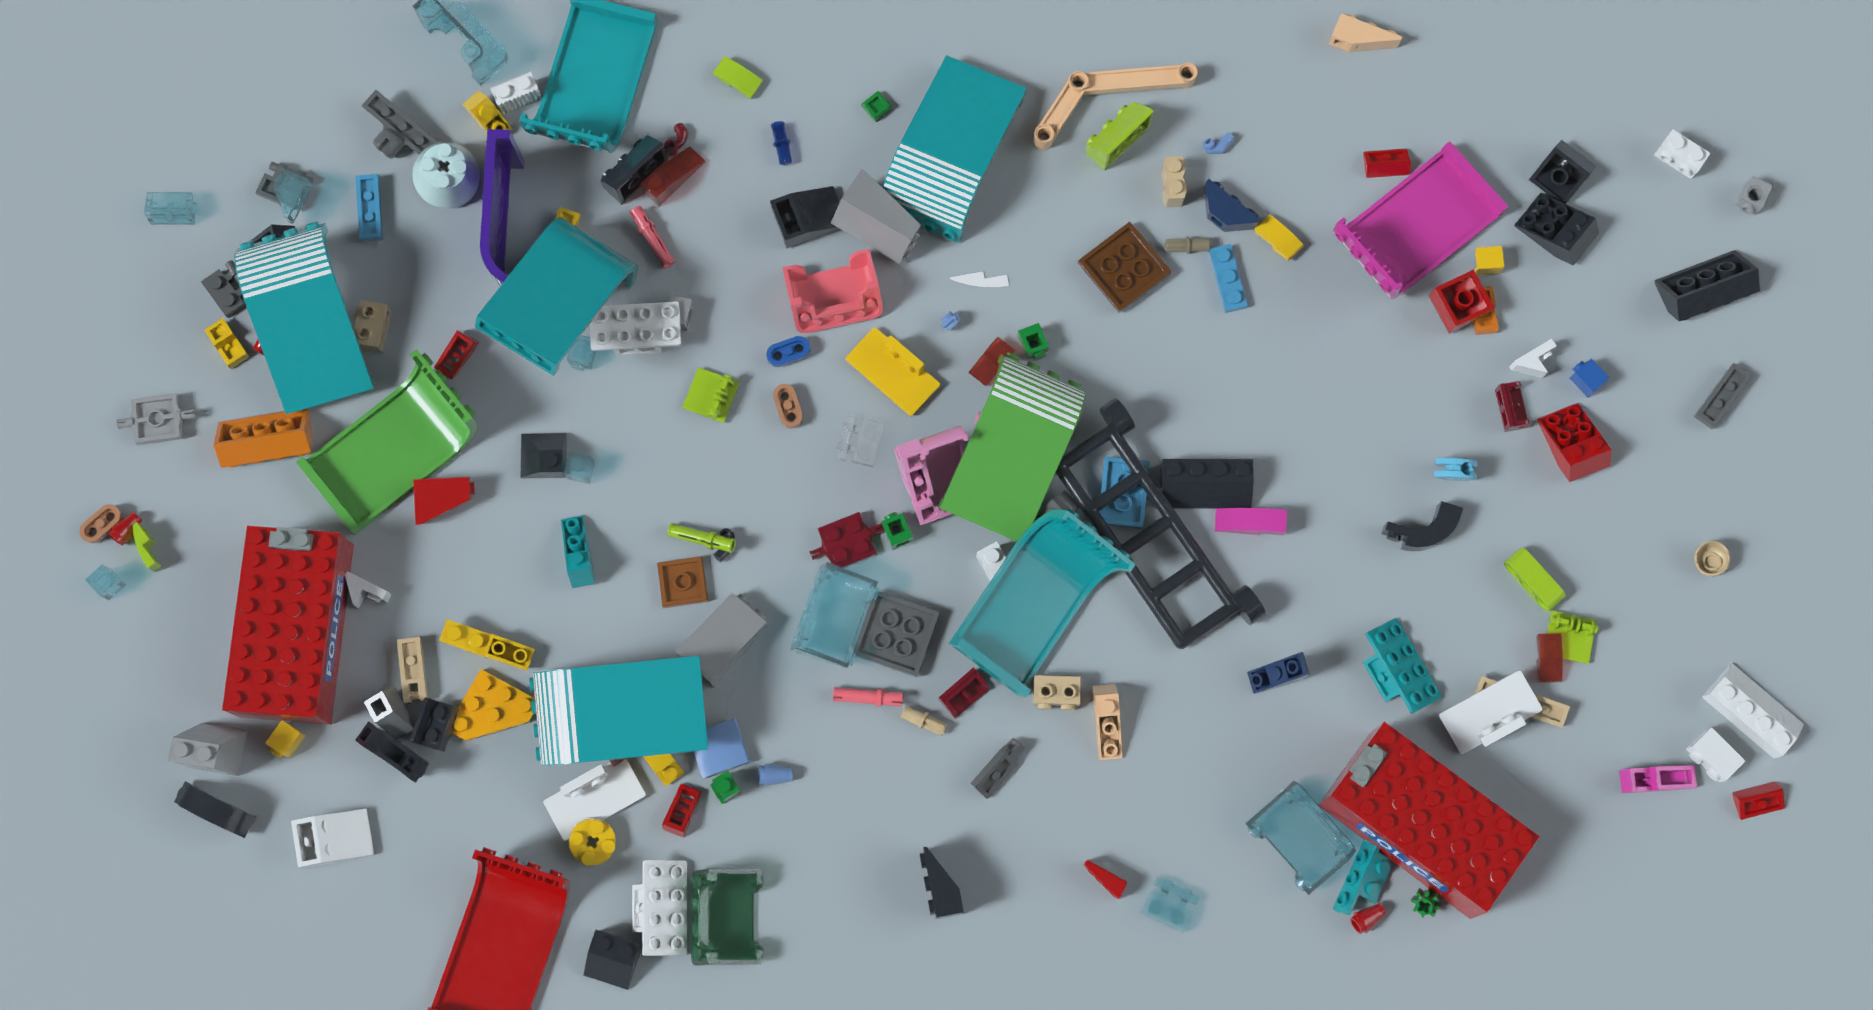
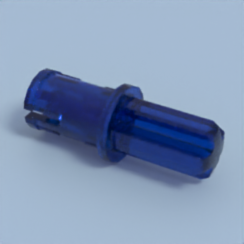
[771,121,792,166]

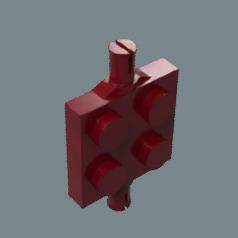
[809,512,884,571]

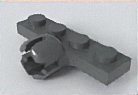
[361,90,439,159]

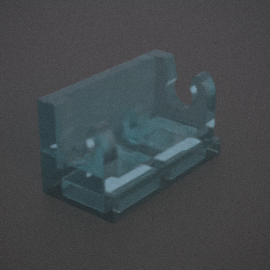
[144,192,196,225]

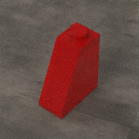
[413,477,475,525]

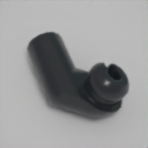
[713,528,736,563]

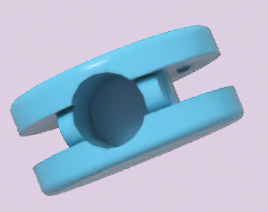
[1434,458,1478,481]

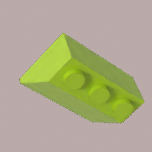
[1086,101,1154,170]

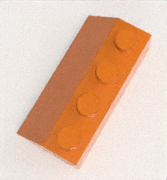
[213,408,313,468]

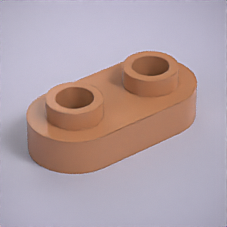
[773,384,803,429]
[80,504,123,544]

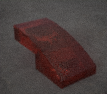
[968,337,1016,386]
[1536,633,1563,683]

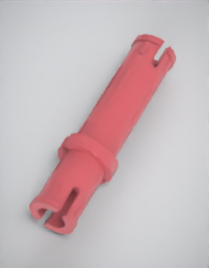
[629,206,675,269]
[833,687,903,707]

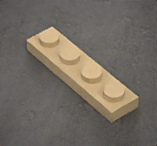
[1474,675,1570,728]

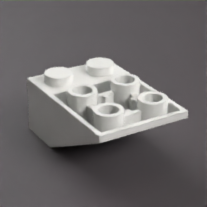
[291,809,374,869]

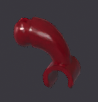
[664,123,689,157]

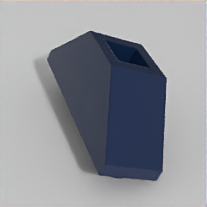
[1204,179,1261,232]
[1247,652,1310,694]

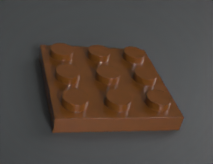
[1078,221,1172,313]

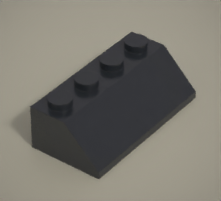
[1654,250,1760,322]
[1160,459,1254,509]

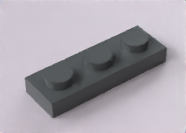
[1693,363,1752,429]

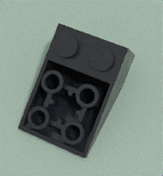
[770,186,840,249]
[1514,192,1599,266]
[919,846,964,919]

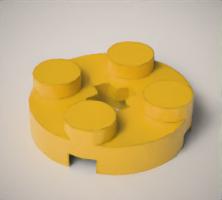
[569,818,616,866]

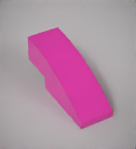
[1214,508,1287,535]
[1619,765,1697,793]

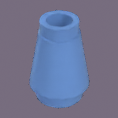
[758,763,792,786]

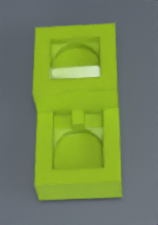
[712,56,763,99]
[133,522,162,572]

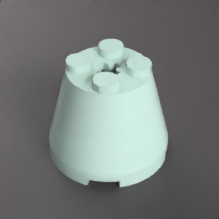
[413,142,480,209]

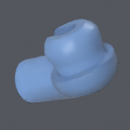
[1203,132,1235,154]

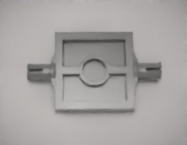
[117,393,196,445]

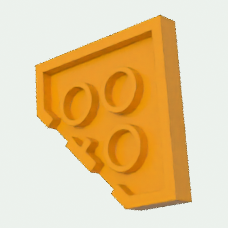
[451,669,535,741]

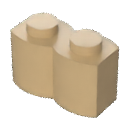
[1161,156,1187,207]

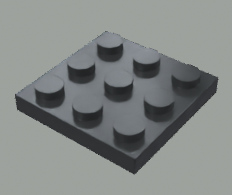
[852,590,940,677]

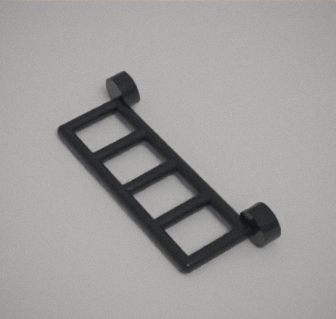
[1055,398,1266,649]

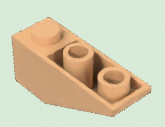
[1329,13,1402,52]
[1092,684,1122,760]

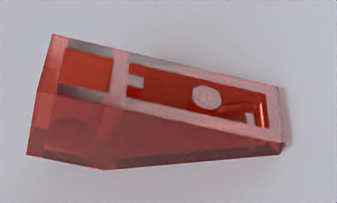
[641,146,706,207]

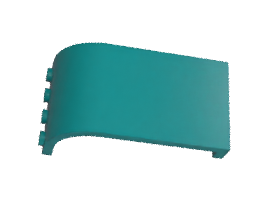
[475,217,638,376]

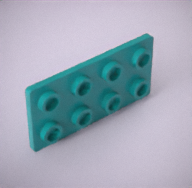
[1363,618,1442,714]

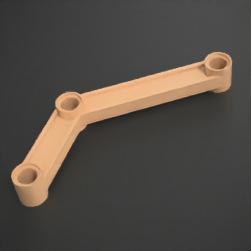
[1034,62,1198,150]

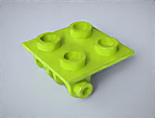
[682,367,740,423]
[1543,610,1598,664]

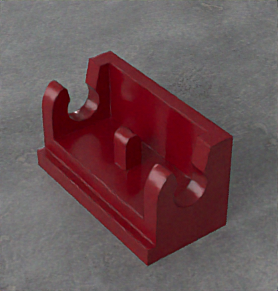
[1495,381,1530,432]
[939,667,990,719]

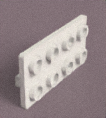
[590,301,681,356]
[1439,670,1542,754]
[543,759,646,841]
[632,860,687,956]

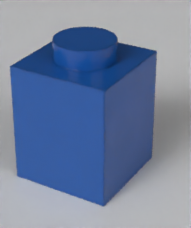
[1570,358,1609,398]

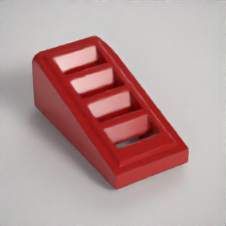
[433,330,479,380]
[662,783,702,838]
[1083,860,1128,900]

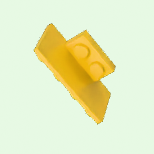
[845,327,940,417]

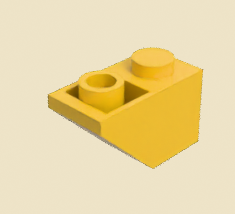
[462,90,513,133]

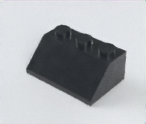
[600,135,668,205]

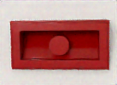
[1363,149,1411,178]
[1732,782,1785,820]

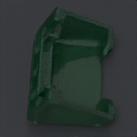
[691,869,764,966]

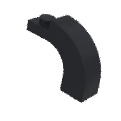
[1381,501,1463,551]
[355,721,429,783]
[174,781,256,838]

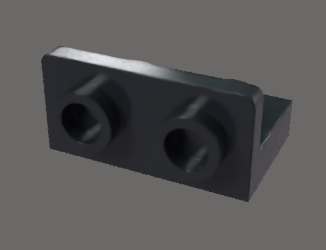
[410,697,459,752]

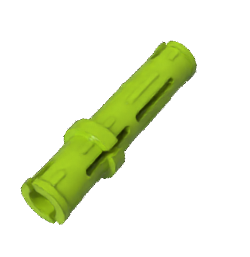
[667,523,736,553]

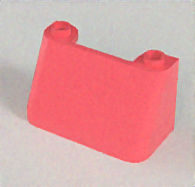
[782,249,883,333]

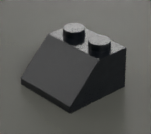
[1529,140,1597,204]
[583,929,642,990]

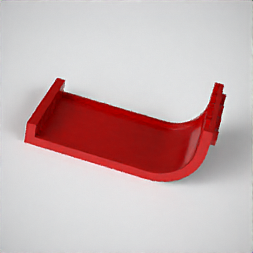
[427,847,570,1010]

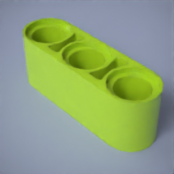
[1503,547,1566,612]

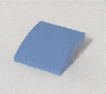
[694,719,750,778]

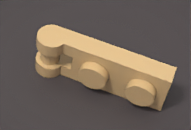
[397,636,428,704]

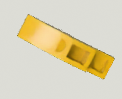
[439,619,535,671]

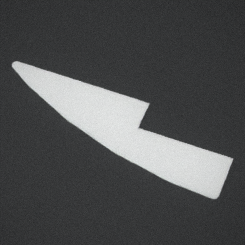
[950,271,1009,287]

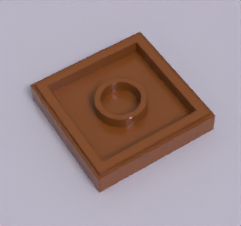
[657,556,709,608]

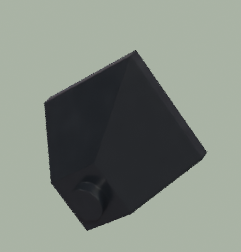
[520,433,567,479]

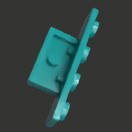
[1333,840,1394,915]

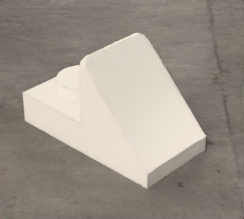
[1509,339,1556,378]
[345,571,392,608]

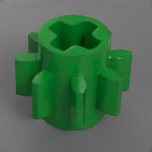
[1411,887,1442,918]

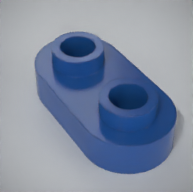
[766,336,810,367]

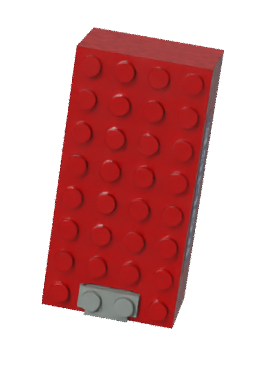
[222,526,354,725]
[1318,721,1540,919]

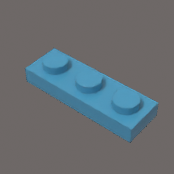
[355,174,383,242]
[1209,244,1248,313]

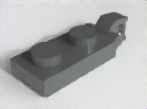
[970,738,1025,799]

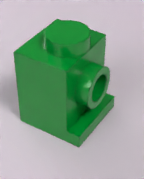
[1017,323,1049,361]
[881,512,913,550]
[710,770,742,804]

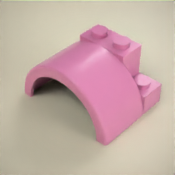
[894,426,968,526]

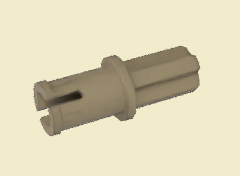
[1165,236,1210,254]

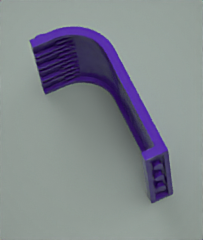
[480,129,525,288]

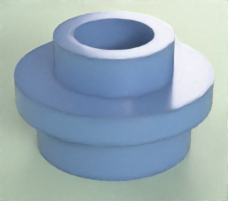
[941,311,961,331]

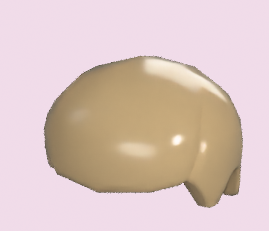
[1694,540,1730,577]

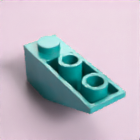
[561,515,595,588]

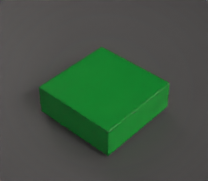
[861,91,892,122]

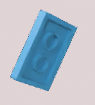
[1099,456,1150,529]

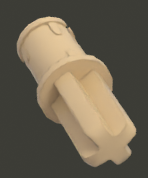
[900,705,947,736]

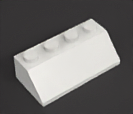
[1702,663,1804,759]

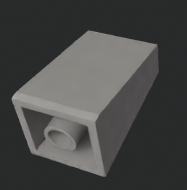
[831,169,921,264]
[675,593,768,687]
[167,723,248,776]

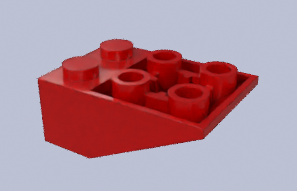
[1537,403,1612,482]

